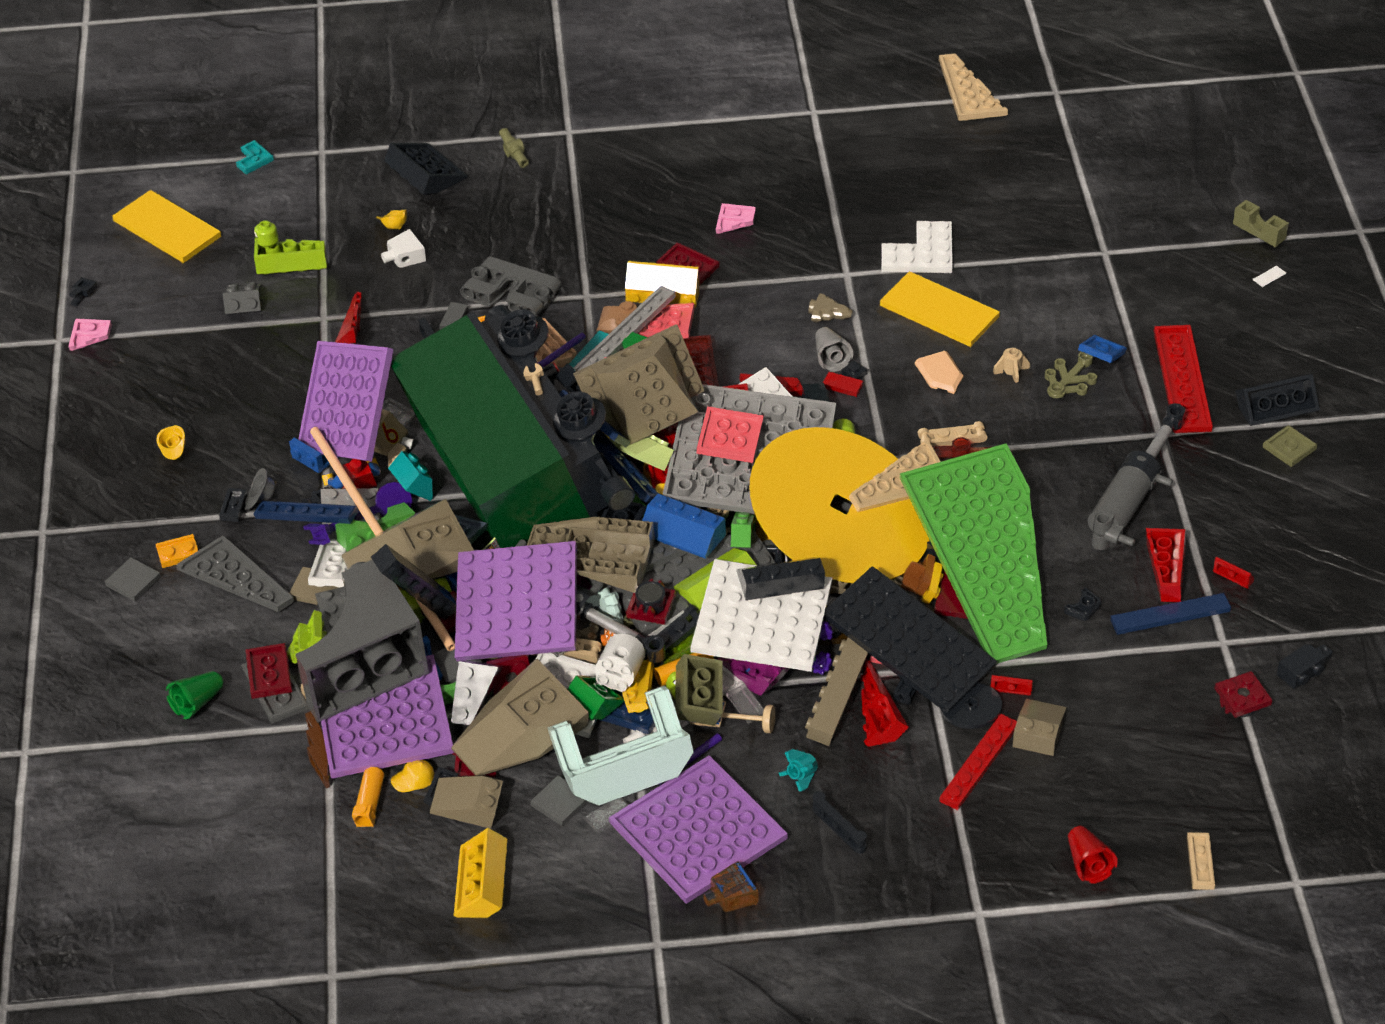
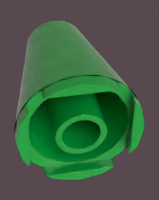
[166,671,224,720]

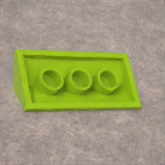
[674,548,757,611]

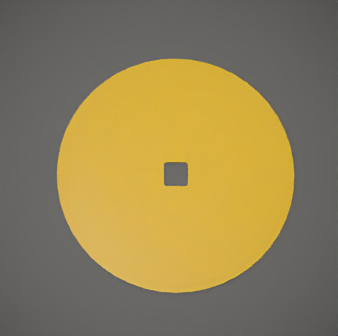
[749,427,930,583]

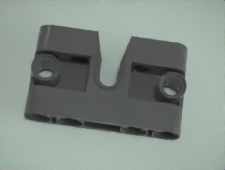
[460,257,561,316]

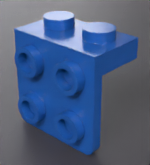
[289,437,338,473]

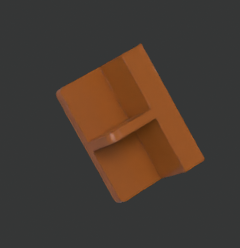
[901,554,935,596]

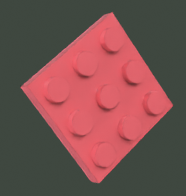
[637,303,695,339]
[696,406,764,463]

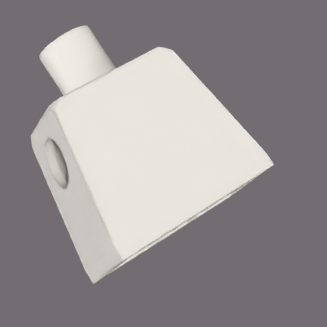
[381,229,426,268]

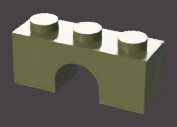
[1233,200,1289,247]

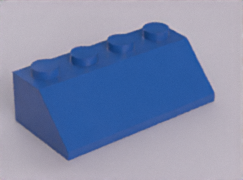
[642,493,726,559]

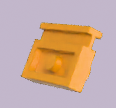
[156,534,198,568]

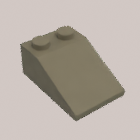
[1013,699,1067,756]
[430,776,503,829]

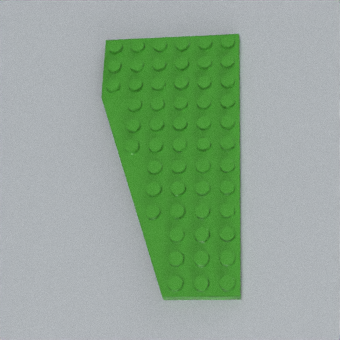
[899,443,1047,664]

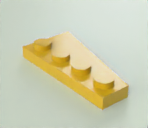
[622,659,654,713]

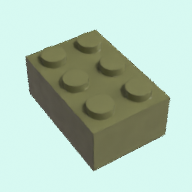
[675,654,723,726]

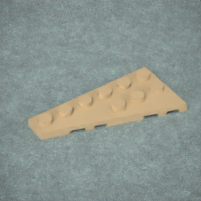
[939,53,1008,121]
[849,439,941,512]

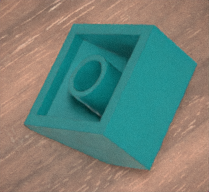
[388,451,433,501]

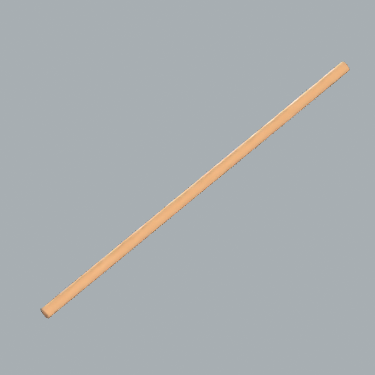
[310,427,455,651]

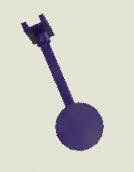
[303,482,412,545]

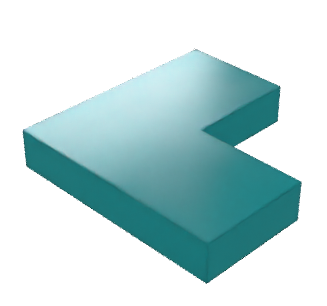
[236,140,274,175]

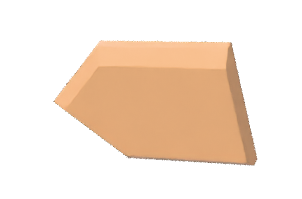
[915,351,963,394]

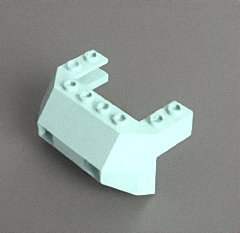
[547,686,693,805]

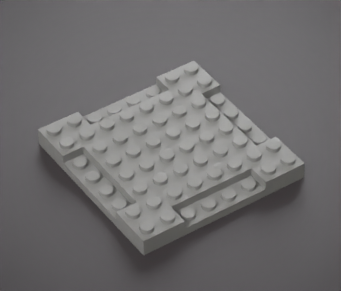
[663,384,836,514]

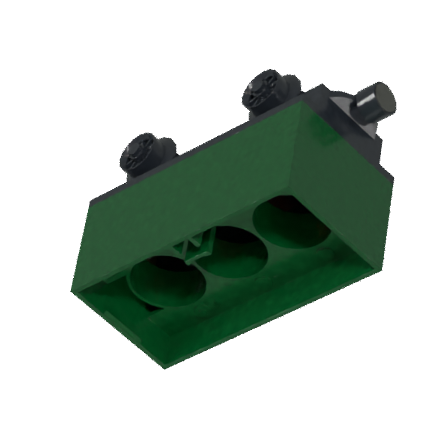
[390,305,635,548]

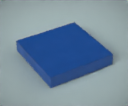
[1078,335,1126,363]

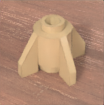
[993,348,1030,383]

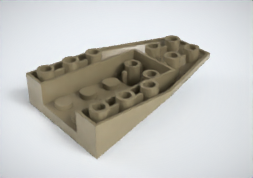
[342,499,474,579]
[527,517,655,593]
[451,659,588,776]

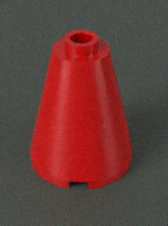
[1068,826,1117,884]

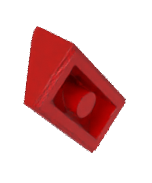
[1213,557,1254,589]
[991,675,1033,695]

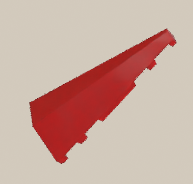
[335,292,362,344]
[861,659,909,747]

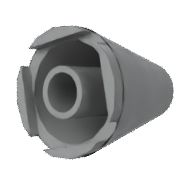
[815,327,853,372]

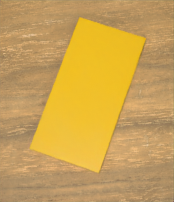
[113,190,221,263]
[880,271,1000,347]

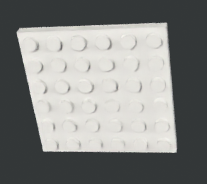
[691,559,832,672]

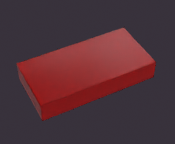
[823,372,863,397]

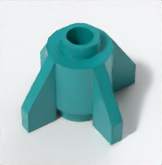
[779,749,818,791]

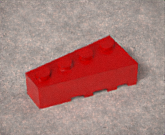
[1146,528,1186,602]

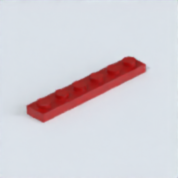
[940,714,1017,810]

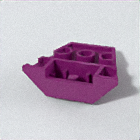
[718,657,790,696]

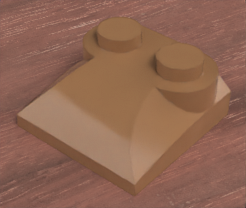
[597,301,637,334]

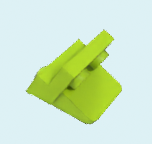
[287,610,327,664]

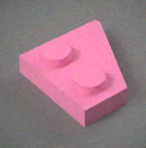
[716,203,756,234]
[69,319,112,351]

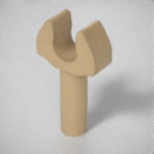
[523,363,544,395]

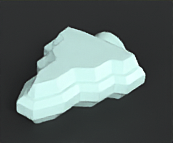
[597,587,624,625]

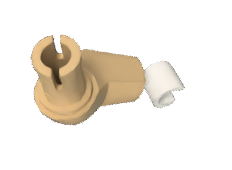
[388,437,413,473]

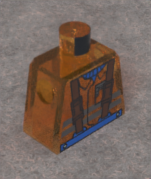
[703,861,758,912]

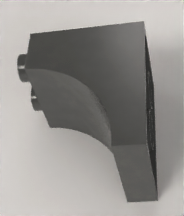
[296,560,429,723]

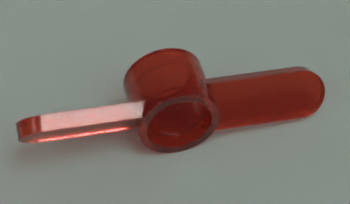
[932,437,991,458]

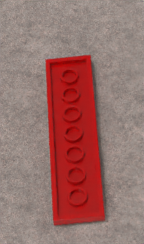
[1154,325,1213,433]

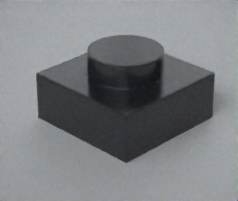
[841,361,867,380]

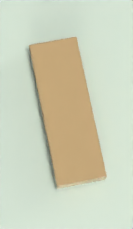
[1187,833,1215,890]

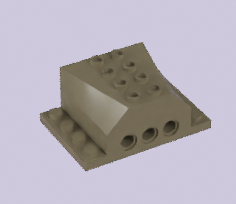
[573,324,705,445]

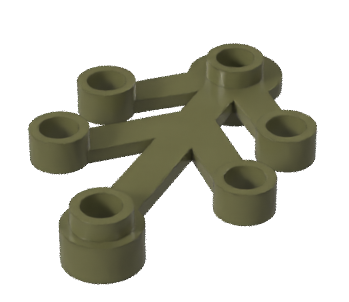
[1045,351,1097,399]

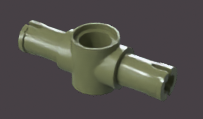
[499,128,528,168]

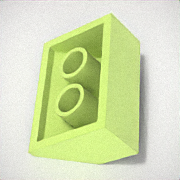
[610,435,674,471]

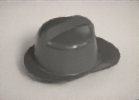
[243,468,277,510]

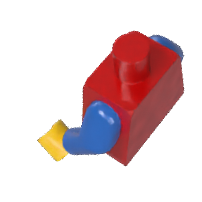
[322,458,380,489]

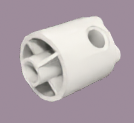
[595,633,645,692]

